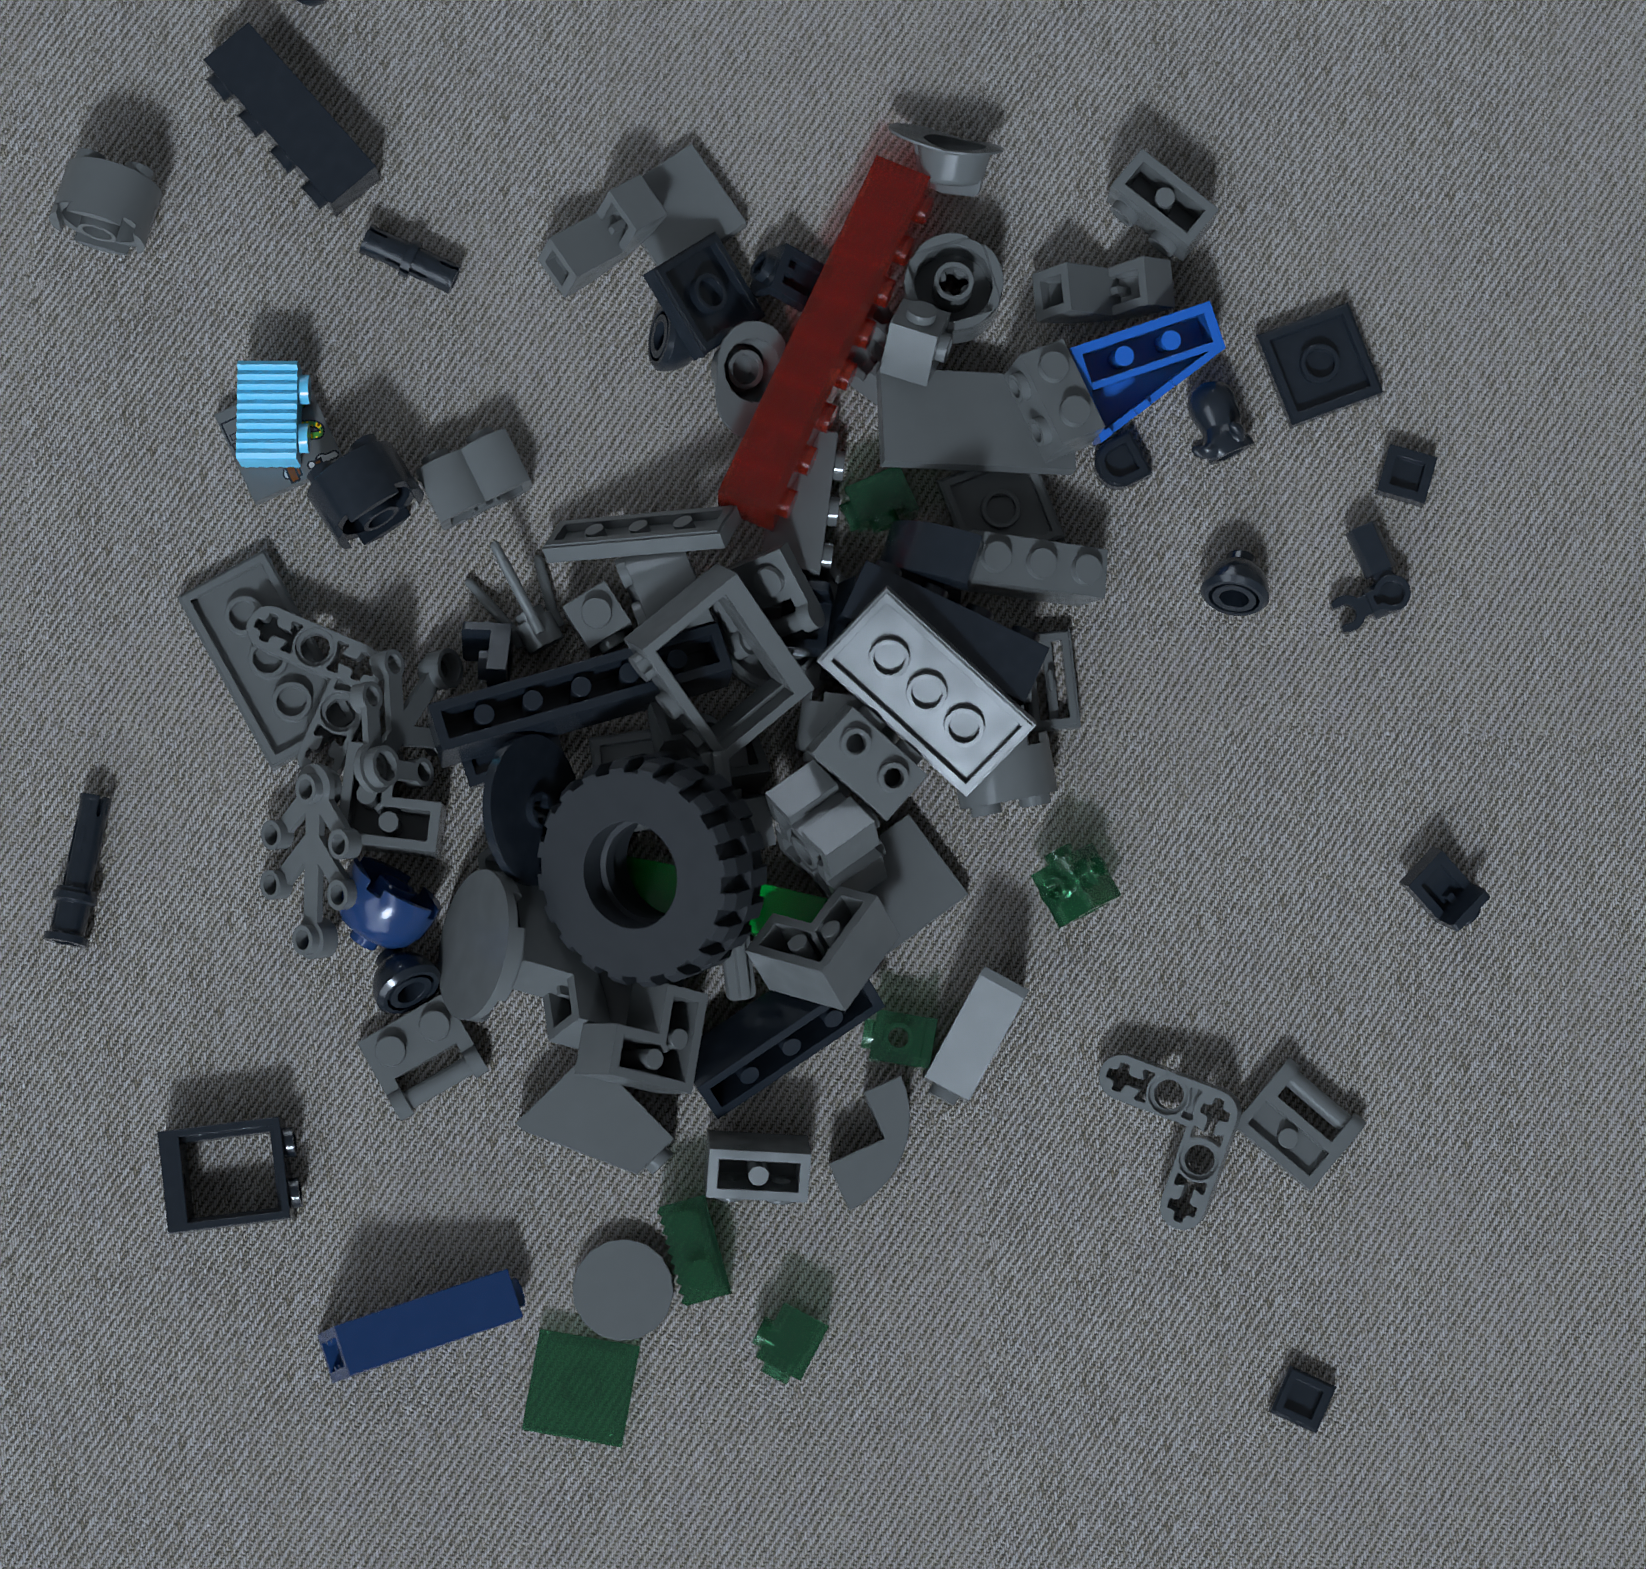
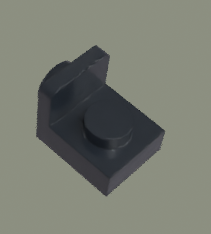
[749,243,834,317]
[461,621,513,687]

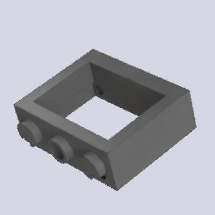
[624,563,814,759]

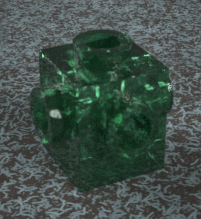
[1031,843,1121,929]

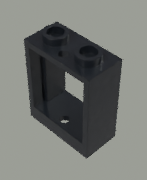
[157,1116,303,1234]

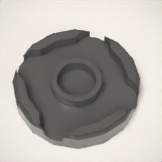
[572,1239,674,1341]

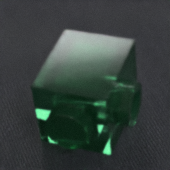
[751,1302,829,1385]

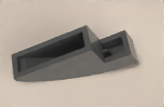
[478,847,611,1049]

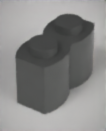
[415,427,532,531]

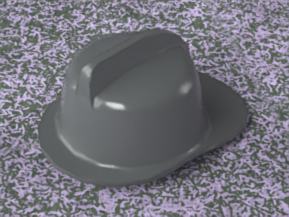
[888,122,1003,197]
[711,321,789,440]

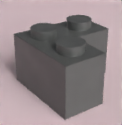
[339,741,447,859]
[745,886,900,1011]
[574,984,708,1094]

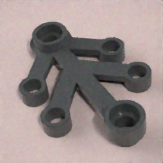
[349,648,463,793]
[260,763,362,959]

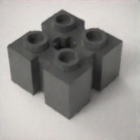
[765,760,888,900]

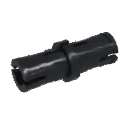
[359,224,462,294]

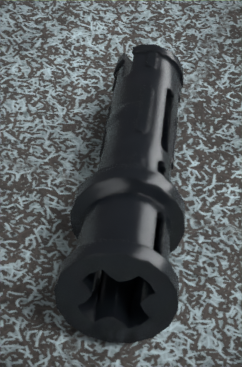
[43,793,112,948]

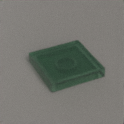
[522,1329,641,1448]

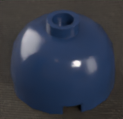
[339,856,441,951]

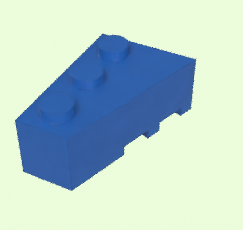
[1068,301,1226,446]

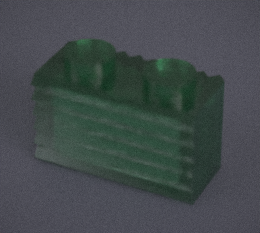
[657,1195,732,1306]

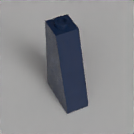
[317,1269,525,1383]

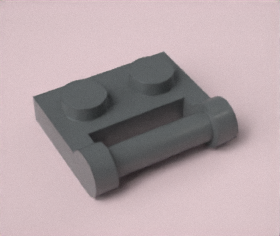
[712,542,825,660]
[357,995,489,1121]
[1237,1057,1367,1191]

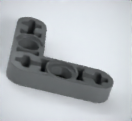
[246,606,382,776]
[1099,1053,1242,1230]

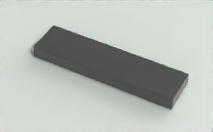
[542,505,742,563]

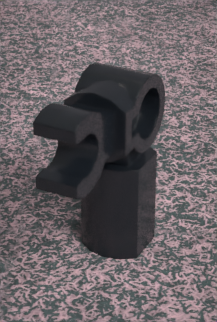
[1330,520,1411,634]

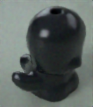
[1187,380,1255,465]

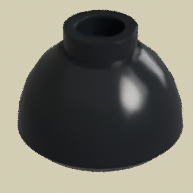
[648,307,707,372]
[1200,550,1270,616]
[372,948,441,1014]

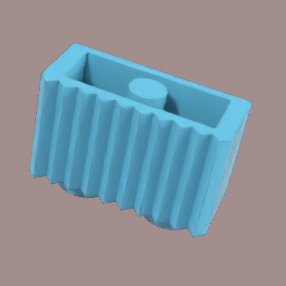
[236,361,311,468]

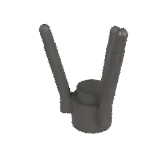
[465,541,565,656]

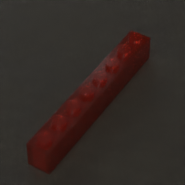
[718,155,935,532]

